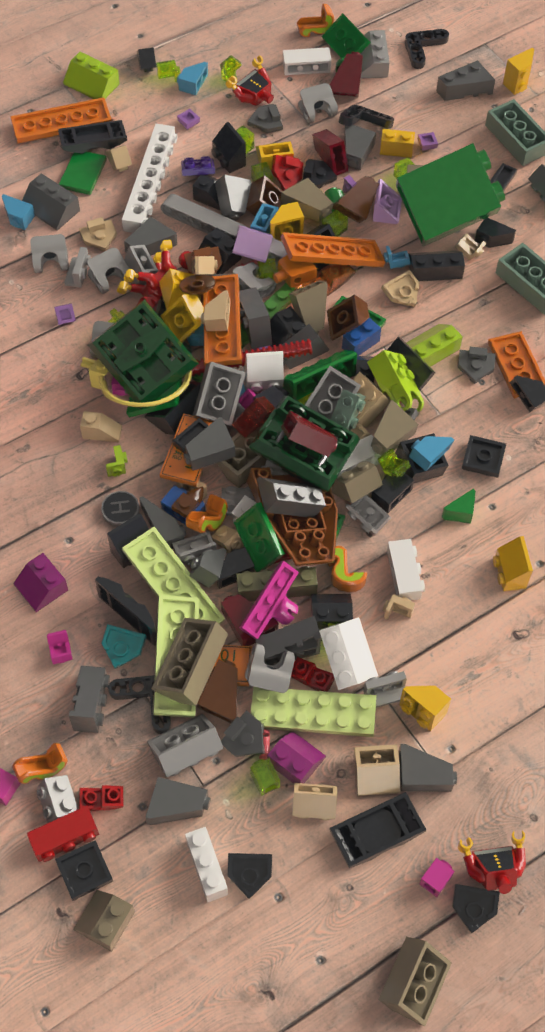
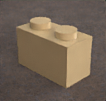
[292,783,337,821]

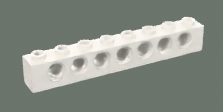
[122,123,177,233]

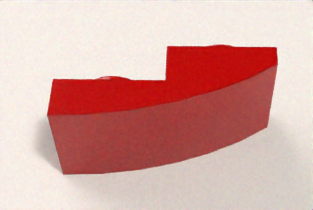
[291,657,335,692]
[78,785,124,811]

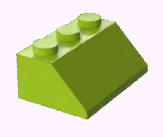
[63,52,120,99]
[406,324,463,367]

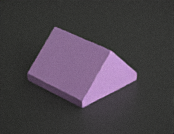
[373,179,402,224]
[232,225,273,263]

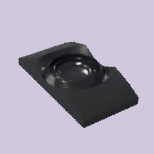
[58,120,127,154]
[95,576,156,646]
[329,792,427,868]

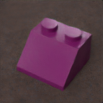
[13,553,68,612]
[267,731,326,784]

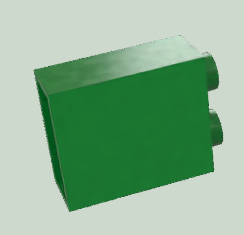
[396,143,506,247]

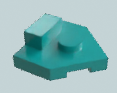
[101,624,147,669]

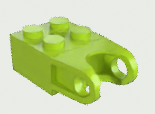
[367,350,424,412]

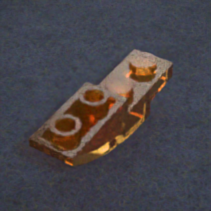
[294,264,356,296]

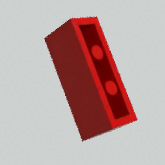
[27,805,100,862]

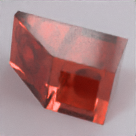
[232,396,275,438]

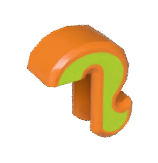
[297,4,334,37]
[186,494,228,533]
[328,546,367,592]
[12,743,68,784]

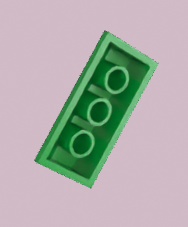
[282,350,357,402]

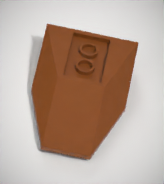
[247,467,338,566]

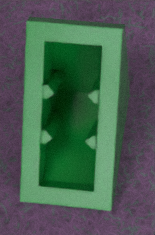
[442,489,476,524]

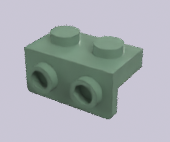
[330,390,366,431]

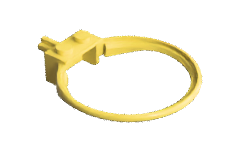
[81,349,192,407]

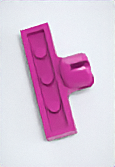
[239,561,299,639]

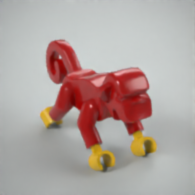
[117,240,191,309]

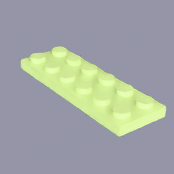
[122,527,225,624]
[153,595,199,718]
[251,687,377,737]

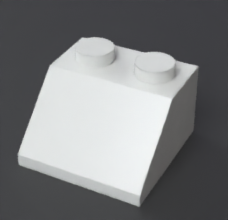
[243,351,284,392]

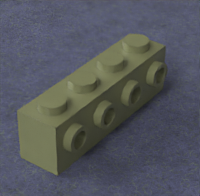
[237,566,318,601]

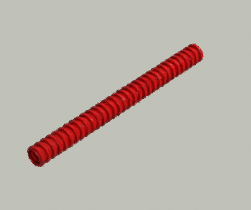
[182,339,313,379]

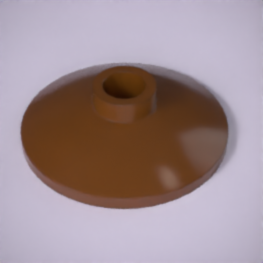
[179,274,215,296]

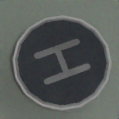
[101,491,140,527]

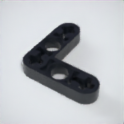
[405,29,449,69]
[339,105,395,128]
[108,675,171,734]

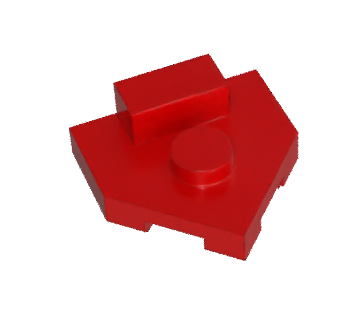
[271,155,304,191]

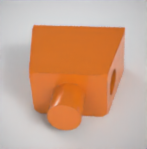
[273,255,317,288]

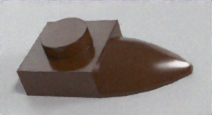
[172,486,204,518]

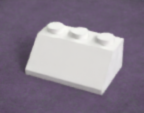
[319,617,378,690]

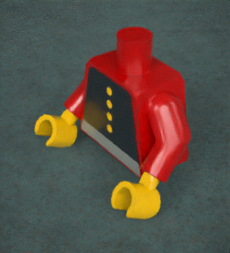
[226,55,274,106]
[458,831,526,894]

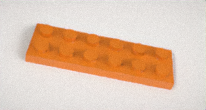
[10,97,112,143]
[281,232,386,267]
[203,274,242,367]

